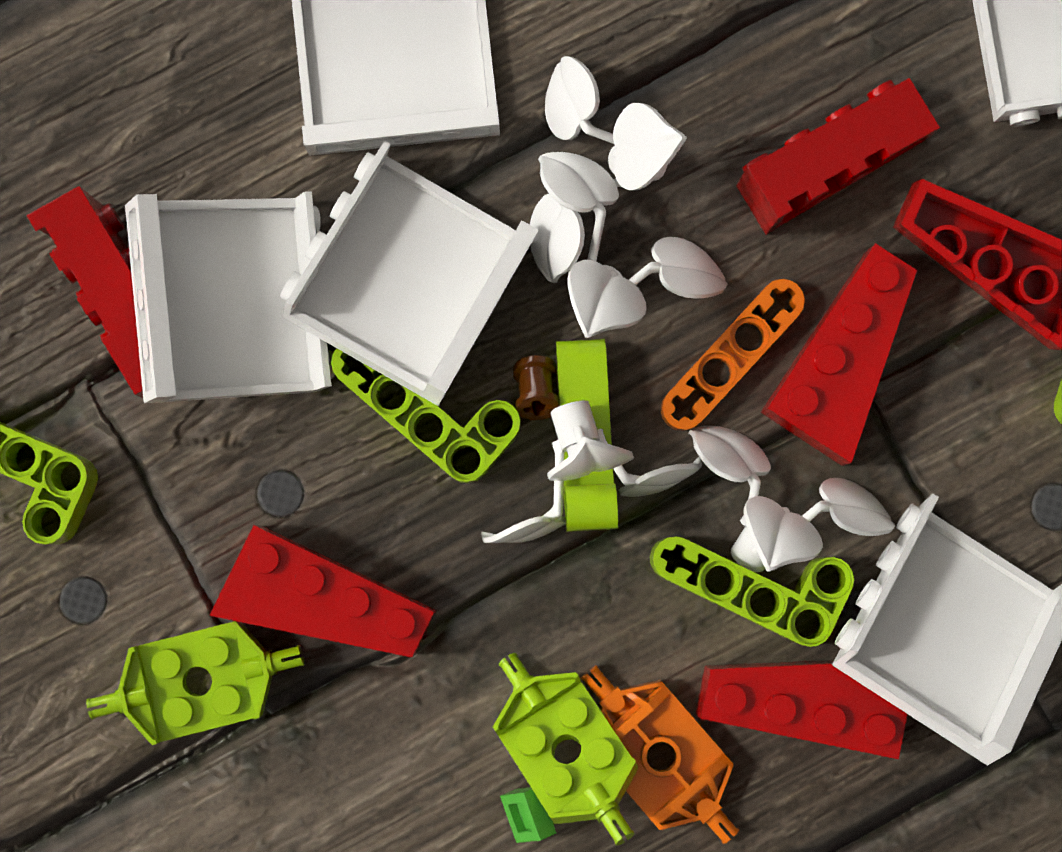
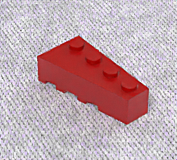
[736,78,940,235]
[893,179,1062,350]
[26,186,143,398]
[760,243,917,466]
[209,525,437,658]
[695,660,907,759]

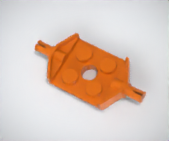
[581,665,739,844]

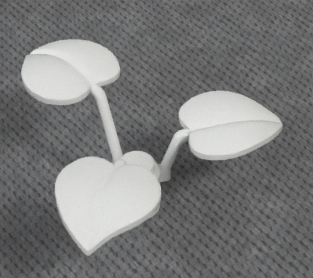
[530,56,687,283]
[538,152,728,338]
[481,400,702,543]
[688,426,895,572]

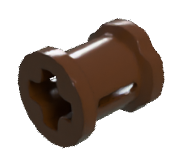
[513,355,560,420]

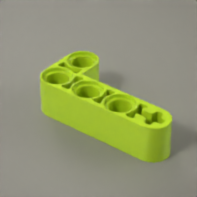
[556,339,618,532]
[331,348,521,484]
[0,422,98,545]
[650,536,854,647]

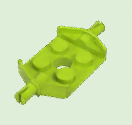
[86,621,305,745]
[493,653,638,846]

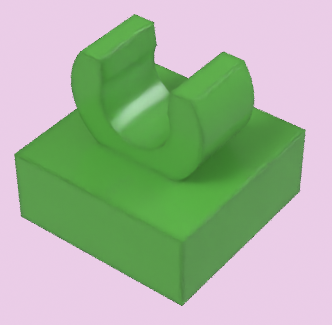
[500,787,556,843]

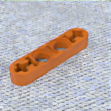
[661,279,805,431]

